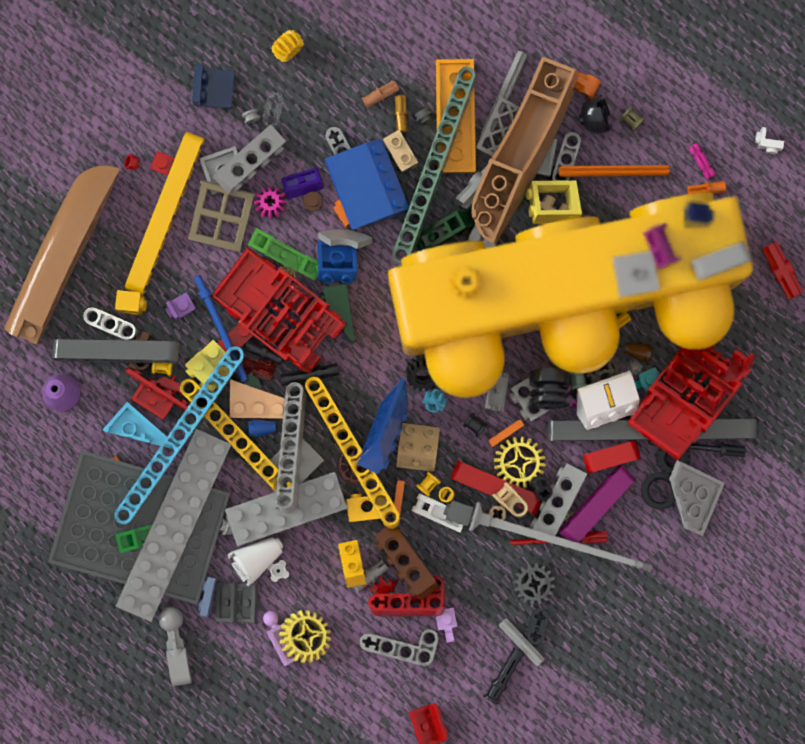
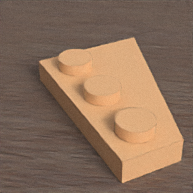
[230,379,285,419]

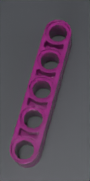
[559,465,635,543]

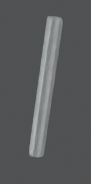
[481,51,528,139]

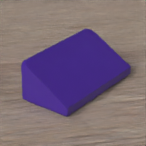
[281,167,324,199]

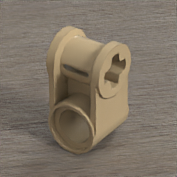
[492,482,528,518]

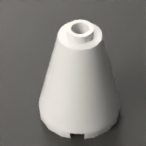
[228,537,283,586]

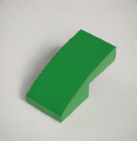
[115,524,153,553]

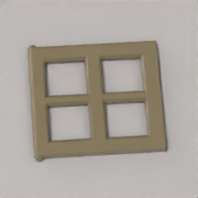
[188,180,256,252]

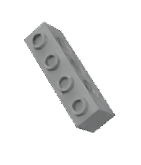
[213,125,286,194]
[530,464,587,544]

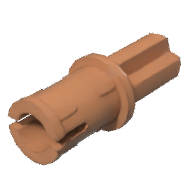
[362,81,399,108]

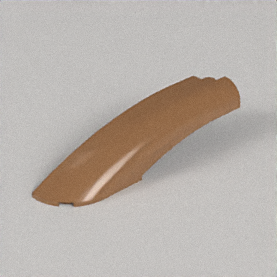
[472,56,580,244]
[4,166,121,344]

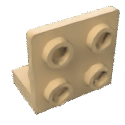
[396,423,440,472]

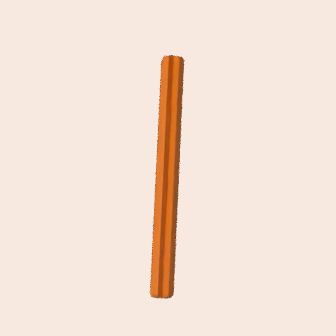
[559,165,670,177]

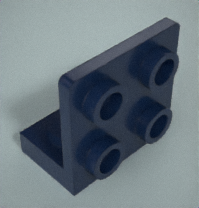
[192,64,235,109]

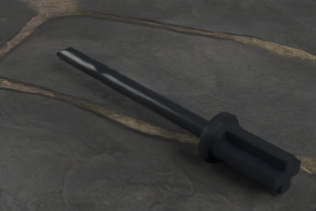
[648,440,746,457]

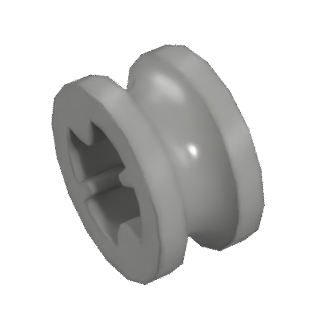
[242,109,261,124]

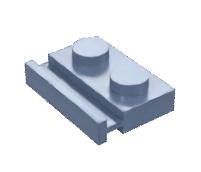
[198,577,218,617]

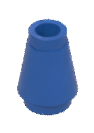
[247,419,276,438]

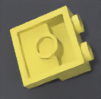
[185,340,236,393]

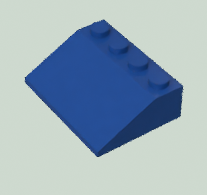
[324,138,409,230]
[357,378,409,474]

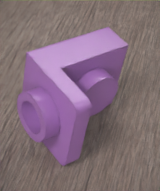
[165,292,196,321]

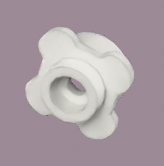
[268,560,289,582]

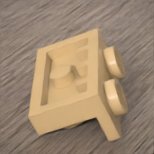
[383,130,418,172]

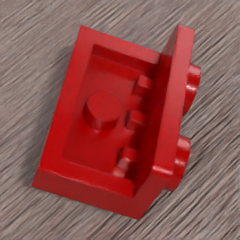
[409,703,448,744]

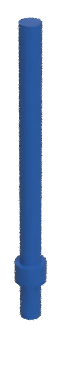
[194,275,248,382]

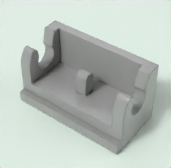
[484,372,509,412]

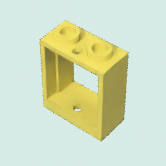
[526,180,582,224]

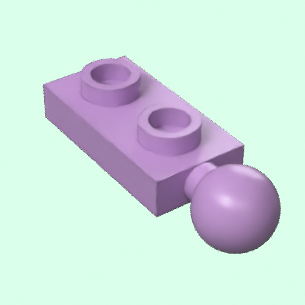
[263,611,298,666]

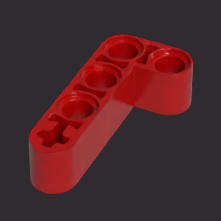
[368,575,446,616]

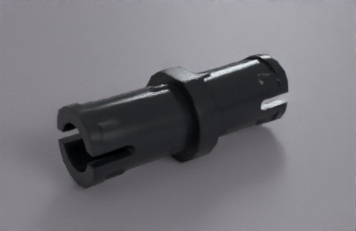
[245,340,283,365]

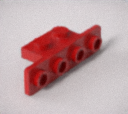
[125,368,190,421]

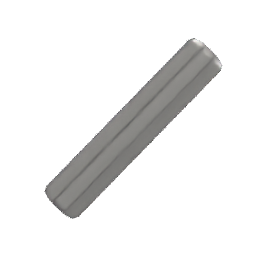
[499,618,545,666]

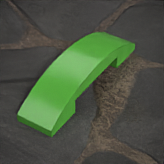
[248,228,318,281]

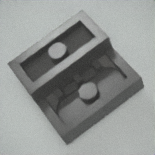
[215,583,258,623]

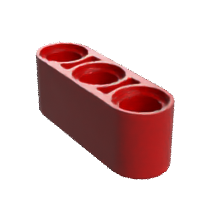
[582,440,641,474]

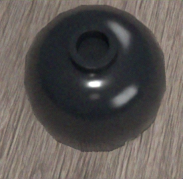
[579,94,613,134]

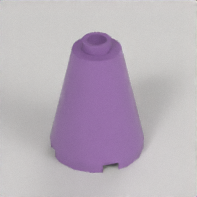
[42,373,81,412]

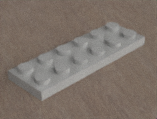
[225,472,348,546]

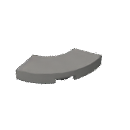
[318,229,372,249]

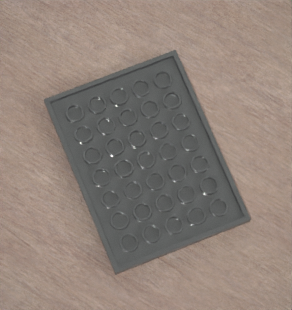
[48,450,230,605]

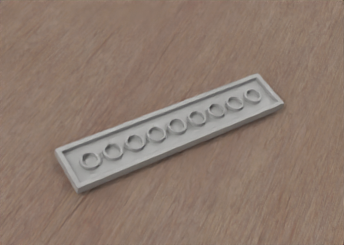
[115,429,231,622]

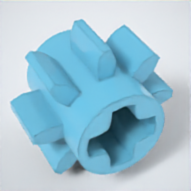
[422,389,448,413]

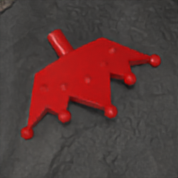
[155,374,183,396]
[366,576,399,594]

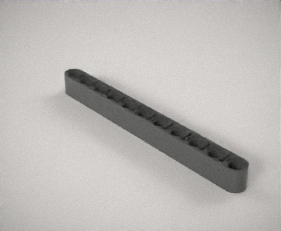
[547,419,757,441]

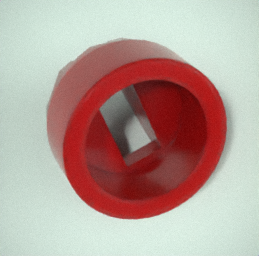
[124,154,140,170]

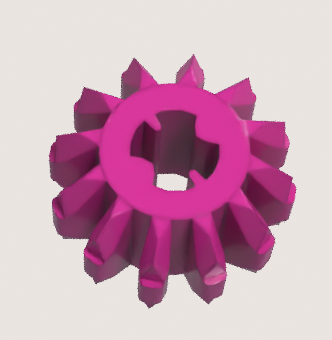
[254,186,287,219]

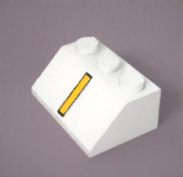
[577,371,640,430]

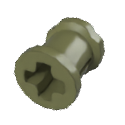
[620,106,645,131]

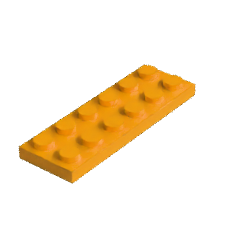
[436,59,476,174]

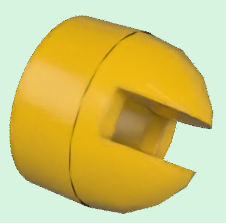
[439,487,455,503]

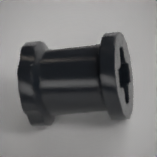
[463,413,488,438]
[530,475,553,501]

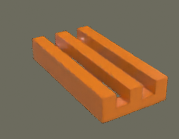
[488,420,524,447]
[392,480,405,519]

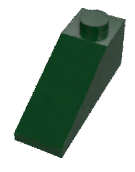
[412,209,475,252]
[320,284,355,343]

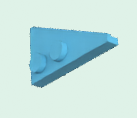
[103,402,174,449]

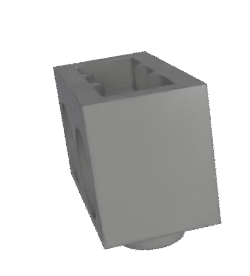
[509,378,550,422]

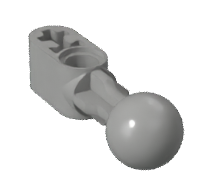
[158,607,192,687]

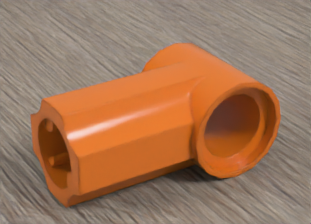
[574,73,601,99]

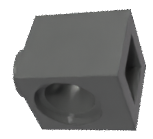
[443,501,474,527]

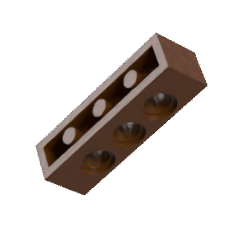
[374,527,439,600]

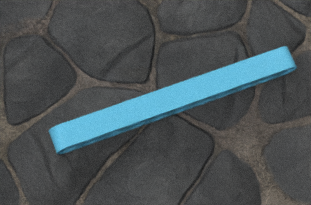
[115,346,244,524]

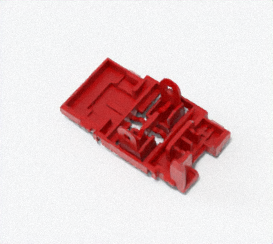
[211,247,347,373]
[628,343,756,461]

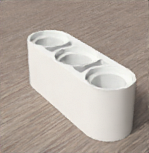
[83,307,138,340]

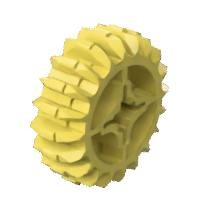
[494,437,546,488]
[279,610,331,663]

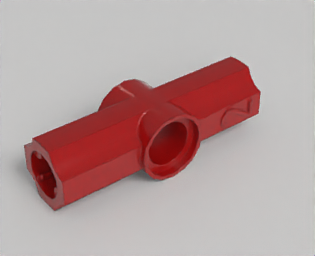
[761,241,803,300]

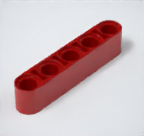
[450,460,542,515]

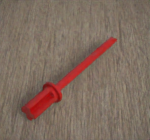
[510,531,607,545]

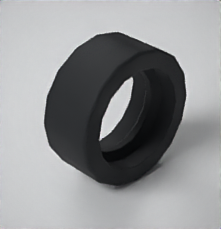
[641,472,676,509]

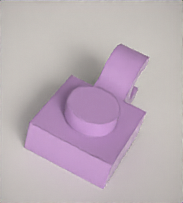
[436,608,457,643]

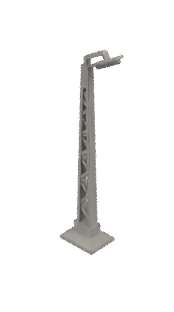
[469,502,653,572]

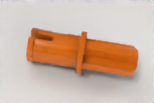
[687,181,726,194]

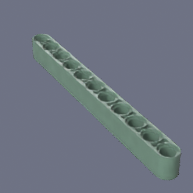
[393,66,477,265]

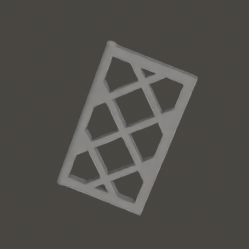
[476,96,520,157]

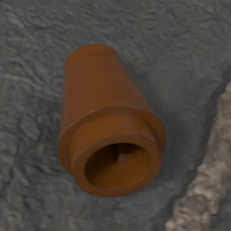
[624,342,654,362]

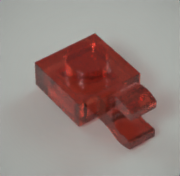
[243,358,277,381]

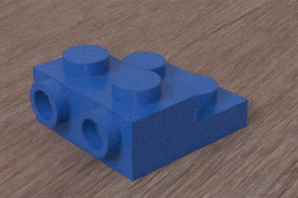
[317,241,357,284]

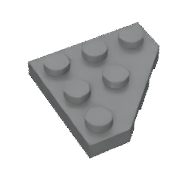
[669,461,725,536]

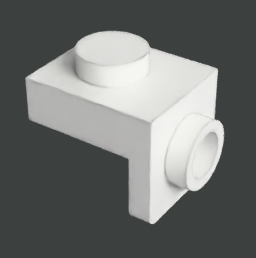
[755,127,784,154]

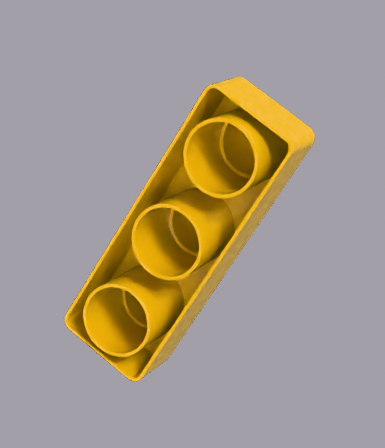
[388,192,753,398]

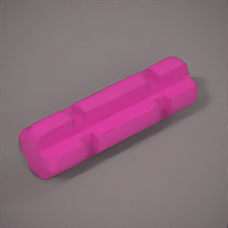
[689,143,715,179]

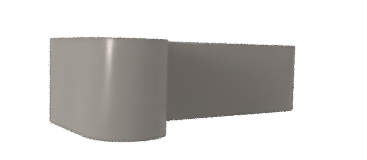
[360,629,438,666]

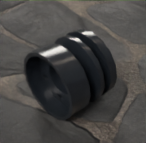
[529,368,570,410]

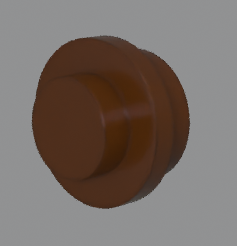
[303,192,322,211]

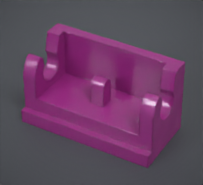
[643,223,682,269]

